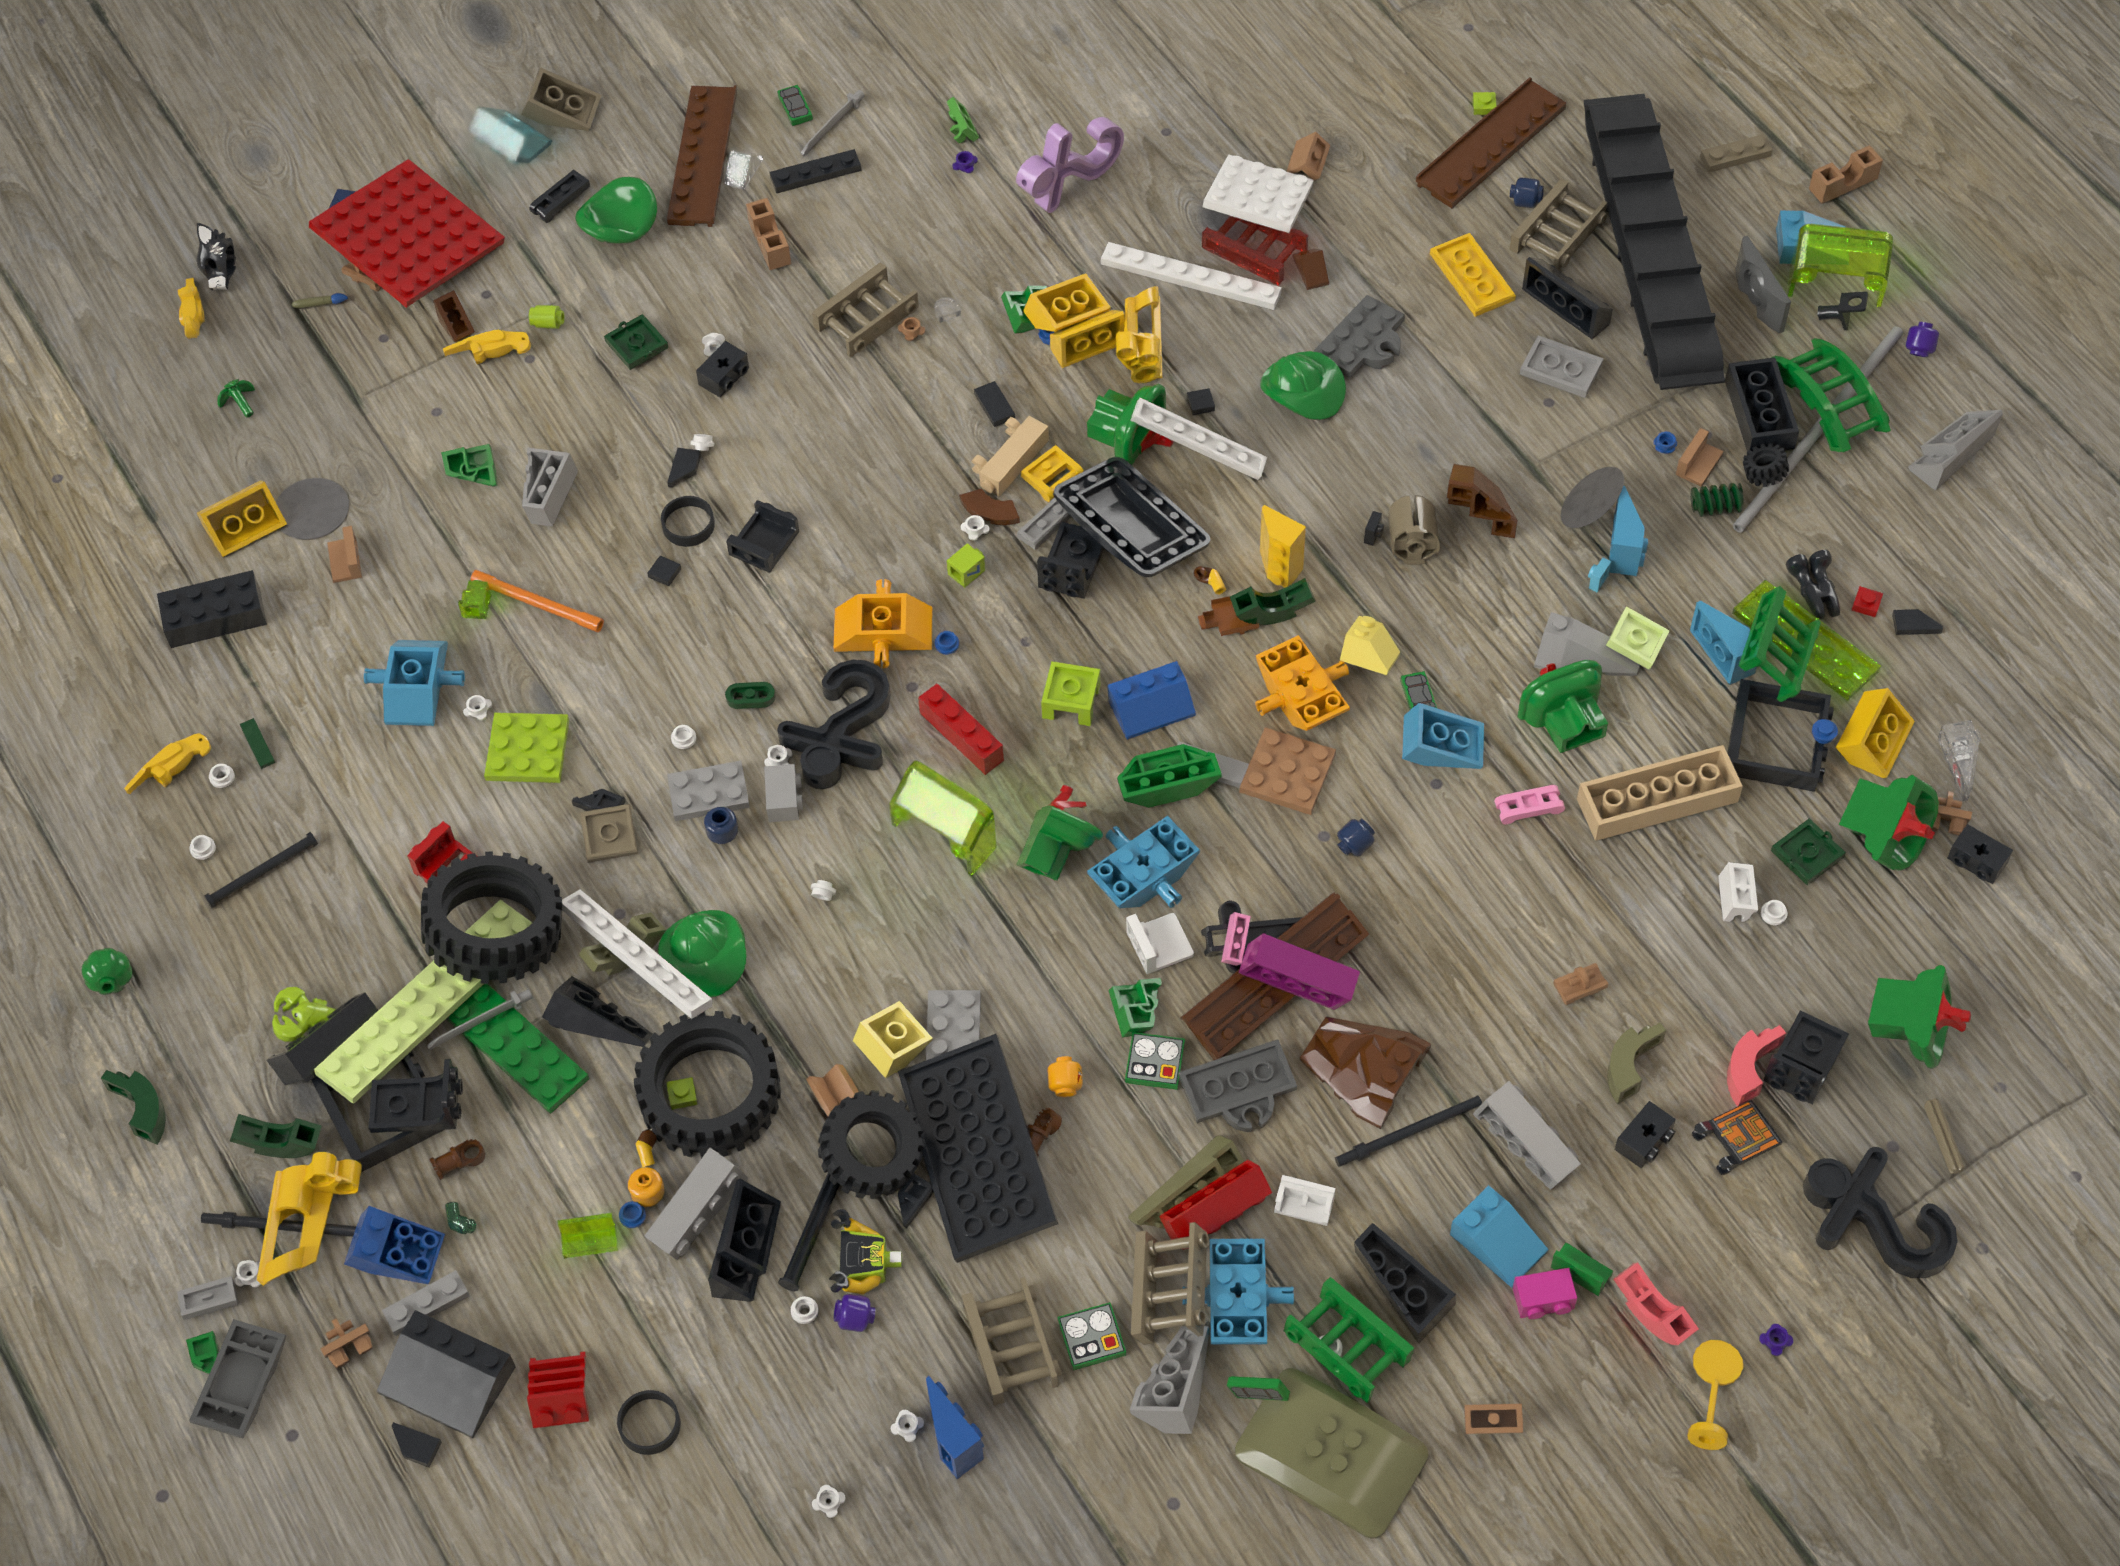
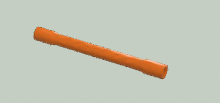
[470,570,604,633]

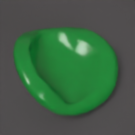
[575,177,657,244]
[1260,351,1346,420]
[657,910,747,997]

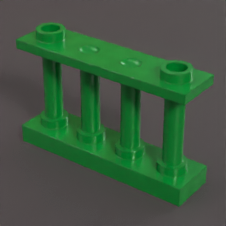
[1738,586,1821,702]
[1283,1277,1415,1403]

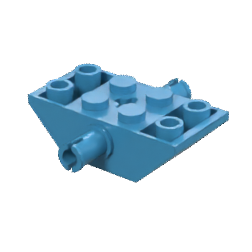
[364,640,465,726]
[1087,816,1200,908]
[1182,1239,1294,1344]

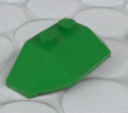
[1117,744,1222,808]

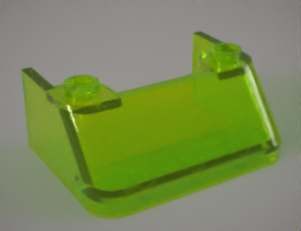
[1788,224,1893,307]
[889,761,997,876]

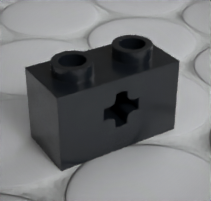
[696,341,749,397]
[1947,824,2013,884]
[1615,1101,1676,1168]

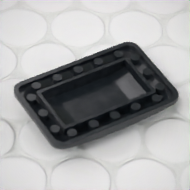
[1053,457,1211,577]

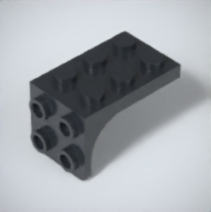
[1037,522,1104,599]
[1763,1010,1849,1105]
[368,1059,463,1133]

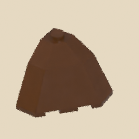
[1447,464,1518,538]

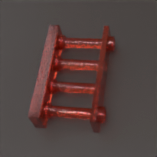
[1202,215,1309,286]

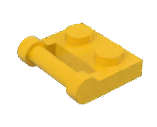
[1021,445,1084,502]

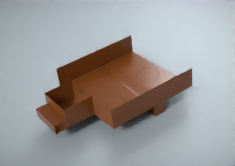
[1198,596,1259,636]

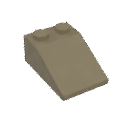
[521,67,602,131]

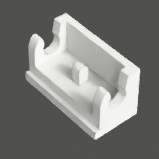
[1718,862,1758,922]
[1274,1175,1335,1226]

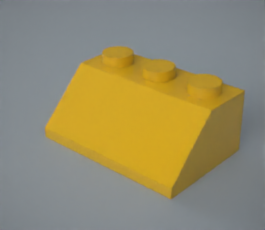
[1024,273,1111,332]
[1050,310,1125,368]
[196,480,287,557]
[1260,505,1306,588]
[1836,688,1915,778]

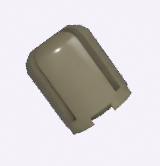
[1388,495,1440,565]

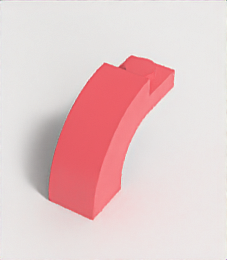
[1727,1025,1786,1106]
[1613,1262,1699,1345]

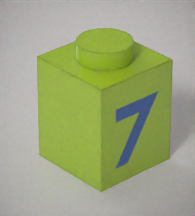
[946,543,985,588]

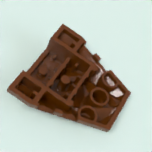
[1300,1017,1431,1129]

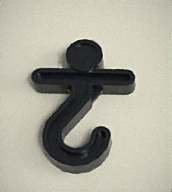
[777,659,891,789]
[1803,1147,1958,1278]

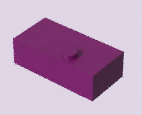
[1239,933,1360,1010]

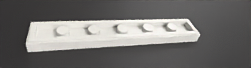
[1131,398,1267,480]

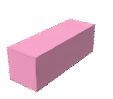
[1221,912,1251,966]

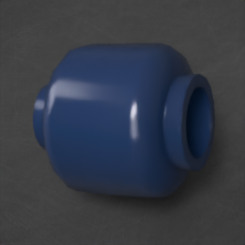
[1510,177,1544,208]
[704,807,738,844]
[1337,819,1375,857]

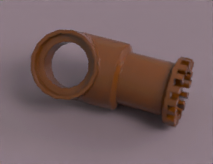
[1027,1107,1062,1158]
[429,1139,486,1180]

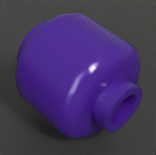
[1905,322,1939,357]
[833,1294,875,1332]

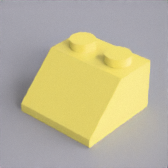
[1340,616,1400,675]
[853,1001,933,1078]

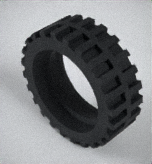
[421,851,562,984]
[634,1011,781,1159]

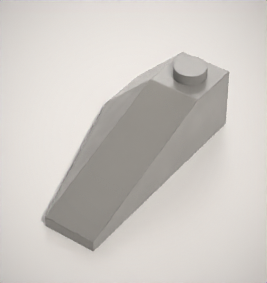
[1534,612,1640,676]
[1130,1326,1210,1434]

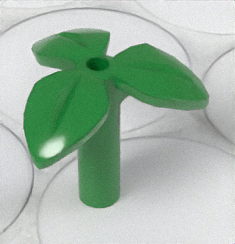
[217,379,255,418]

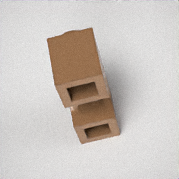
[1809,145,1883,204]
[746,198,791,270]

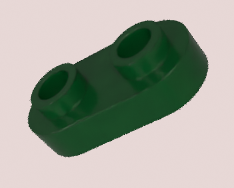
[725,682,776,709]

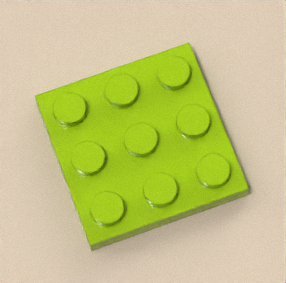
[484,713,569,783]

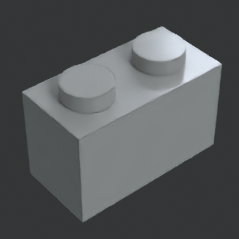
[764,764,803,822]

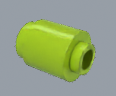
[529,305,565,329]

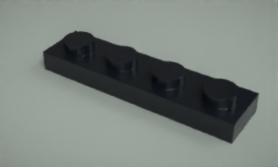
[769,149,862,194]

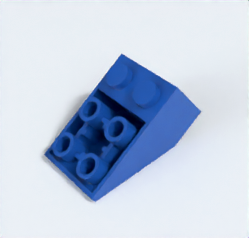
[344,1206,445,1284]
[926,1376,984,1479]

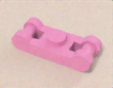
[1494,785,1565,825]

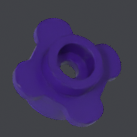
[952,151,978,173]
[1759,1324,1793,1356]

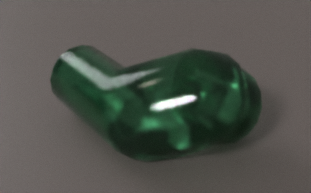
[445,1202,476,1235]

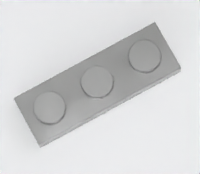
[382,1271,470,1336]

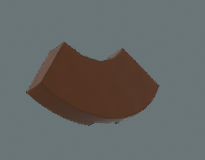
[959,488,1020,525]

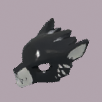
[196,223,237,290]

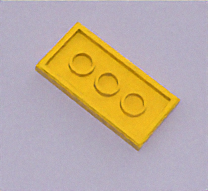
[1430,233,1516,317]

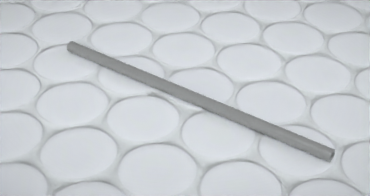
[1733,326,1903,533]

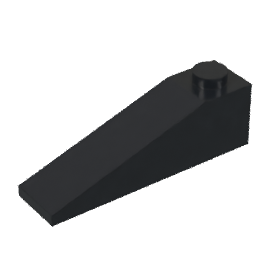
[542,976,653,1047]

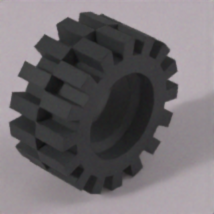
[1743,443,1789,487]

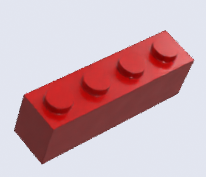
[918,683,1004,775]
[1159,1160,1272,1250]

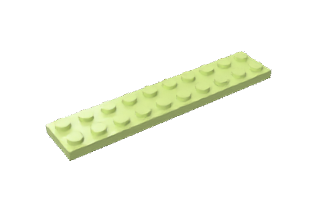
[314,899,532,1104]

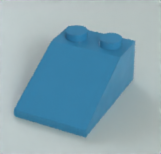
[1776,210,1849,265]
[1609,486,1648,576]
[1690,601,1757,685]
[1402,703,1484,769]
[1450,1185,1549,1288]

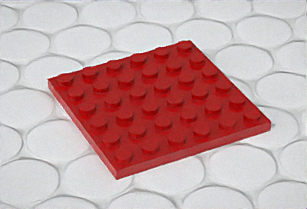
[309,159,505,308]

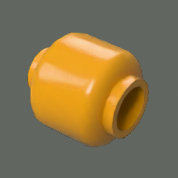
[1047,1056,1083,1097]
[628,1167,665,1207]

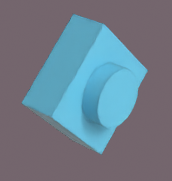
[1588,558,1612,592]

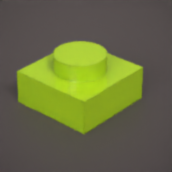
[1472,92,1496,115]
[667,1077,698,1110]

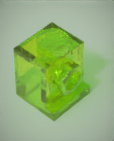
[458,580,492,619]

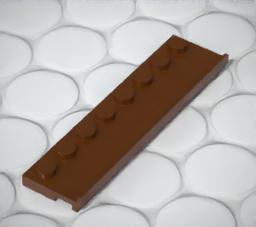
[1416,77,1566,209]
[667,85,737,227]
[1180,892,1369,1060]

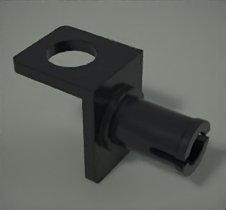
[1818,292,1868,330]

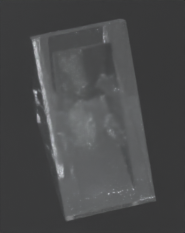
[724,150,763,190]

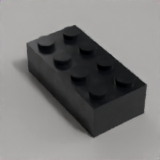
[1725,357,1799,452]
[157,570,267,648]

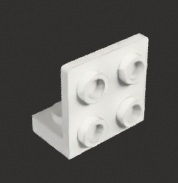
[1126,913,1194,974]

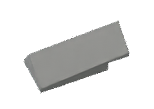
[1908,410,2003,491]

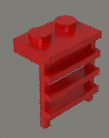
[407,821,477,884]
[527,1351,589,1428]

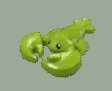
[272,987,336,1042]

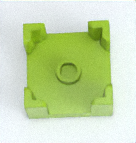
[1041,661,1101,726]

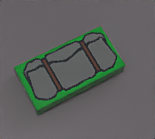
[777,85,813,126]
[1400,671,1437,710]
[1227,1376,1290,1401]

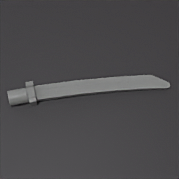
[801,90,865,156]
[427,989,533,1050]

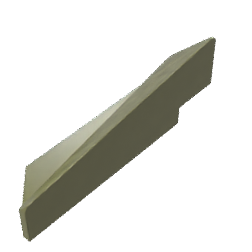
[1128,1135,1244,1229]

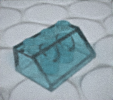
[468,107,552,164]

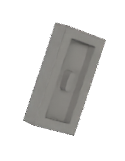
[177,1276,238,1320]

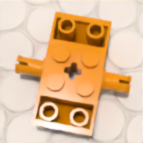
[834,579,933,669]
[1255,635,1350,731]

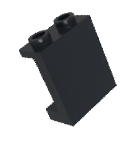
[726,500,799,573]

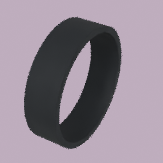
[661,496,715,547]
[617,1390,681,1455]

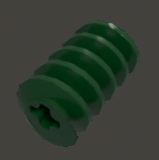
[1690,482,1744,517]

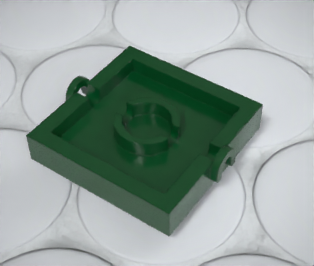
[604,314,669,370]
[1771,818,1846,885]

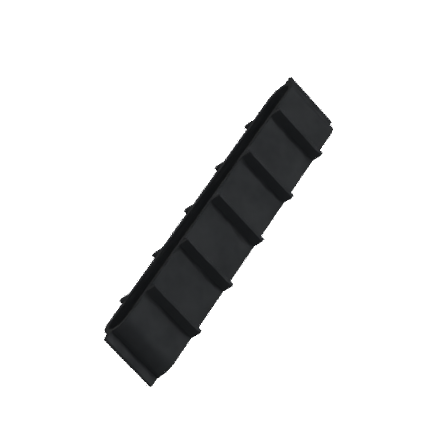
[1583,94,1725,390]

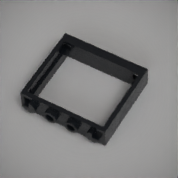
[1727,679,1834,792]
[311,1051,443,1172]

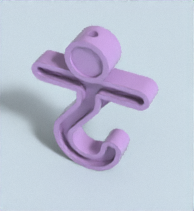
[1016,117,1124,213]

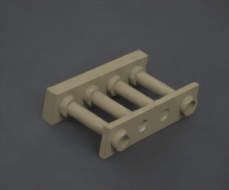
[1510,179,1608,271]
[812,262,919,358]
[1131,1222,1209,1345]
[961,1277,1061,1406]

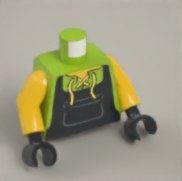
[829,1209,902,1295]

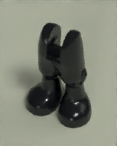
[1786,550,1840,620]

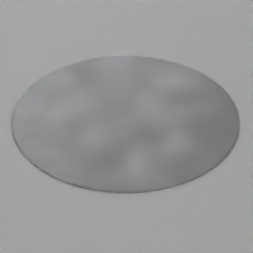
[1561,467,1624,528]
[276,478,349,539]

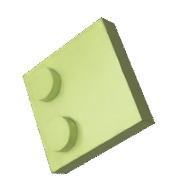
[1606,606,1669,669]

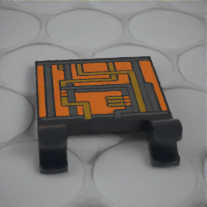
[1692,1100,1782,1175]

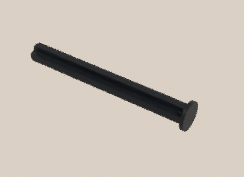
[778,1172,840,1291]

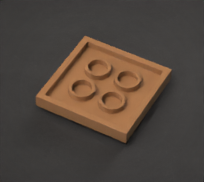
[1239,727,1336,815]

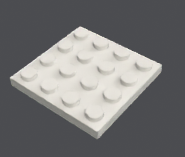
[1203,154,1314,233]

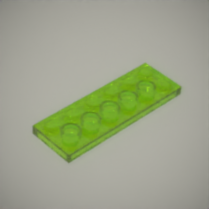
[1732,580,1881,701]

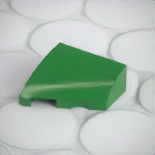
[1001,286,1047,334]
[441,444,497,487]
[1109,978,1162,1038]

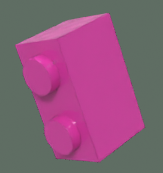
[1513,1268,1577,1319]

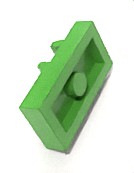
[947,97,979,143]

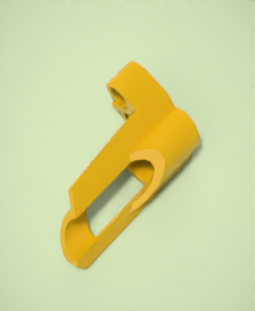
[1116,286,1163,383]
[256,1152,362,1286]

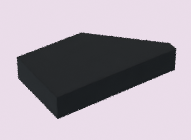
[667,447,701,488]
[1892,609,1943,635]
[572,789,626,811]
[897,1174,934,1228]
[392,1422,442,1468]

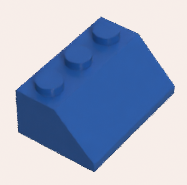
[1108,661,1196,740]

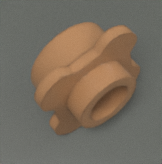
[898,317,925,341]

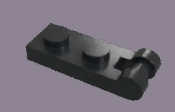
[529,169,590,223]

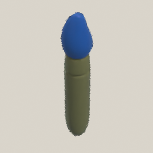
[292,293,348,308]

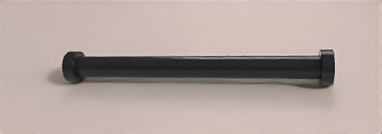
[204,832,318,908]

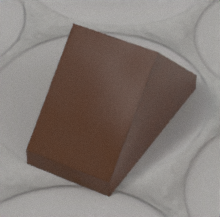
[1292,248,1329,290]
[433,290,475,342]

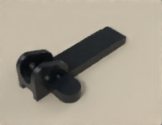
[1201,900,1302,973]

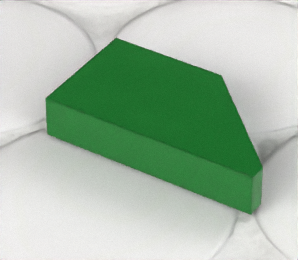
[186,1331,219,1374]

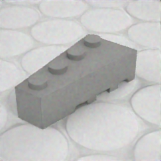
[1473,1081,1581,1190]
[645,1148,748,1260]

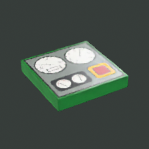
[1125,1032,1185,1090]
[1057,1302,1126,1371]

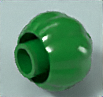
[81,948,132,995]

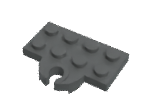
[1313,295,1405,378]
[1178,1039,1297,1132]

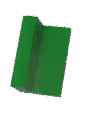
[1551,1243,1613,1296]

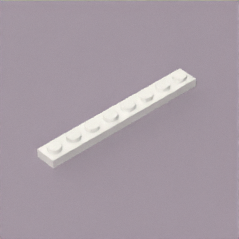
[1101,242,1282,310]
[562,890,712,1019]

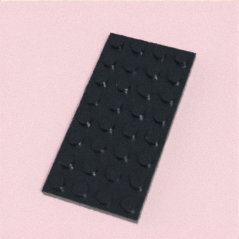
[898,1034,1058,1263]

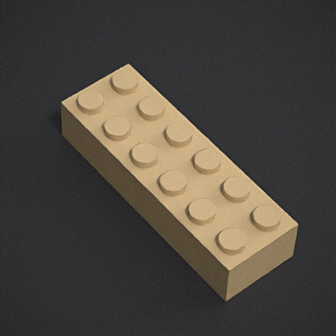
[1577,745,1743,841]

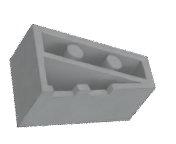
[522,448,578,526]

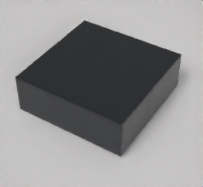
[1187,388,1215,416]
[647,555,681,586]

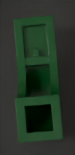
[1230,578,1316,625]
[101,1070,166,1145]
[229,1114,322,1158]

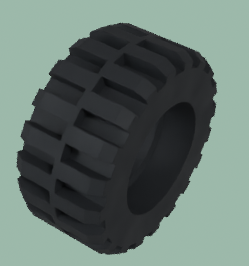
[818,1090,925,1199]

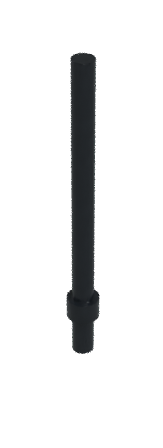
[1335,1095,1482,1167]
[201,1212,356,1237]

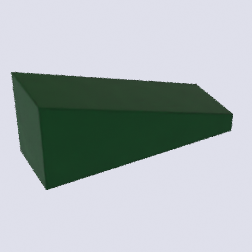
[240,718,275,769]

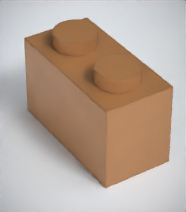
[1464,1404,1523,1434]

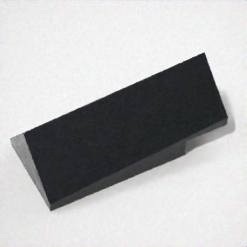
[708,1178,781,1302]

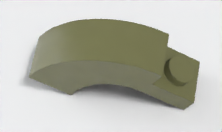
[579,912,666,976]
[1607,1022,1666,1105]

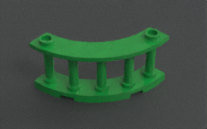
[1771,338,1891,452]

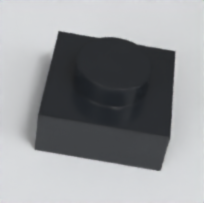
[1364,511,1384,546]

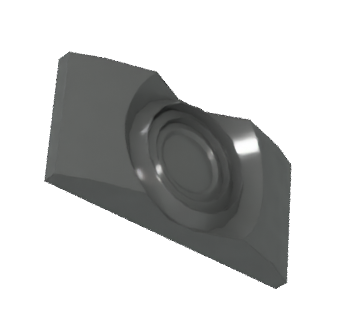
[1736,235,1791,333]
[189,1319,286,1439]

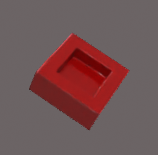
[1852,586,1883,617]

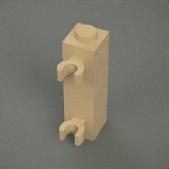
[972,416,1049,497]

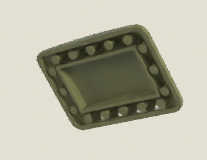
[1235,1368,1428,1539]

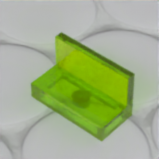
[557,1213,618,1259]

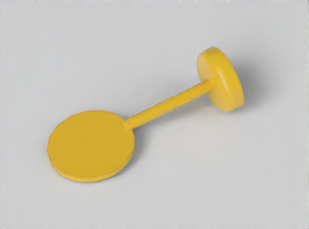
[1687,1340,1743,1450]

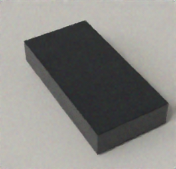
[974,381,1015,427]

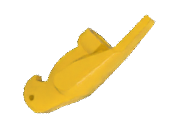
[178,278,205,339]
[443,329,531,364]
[124,733,211,794]

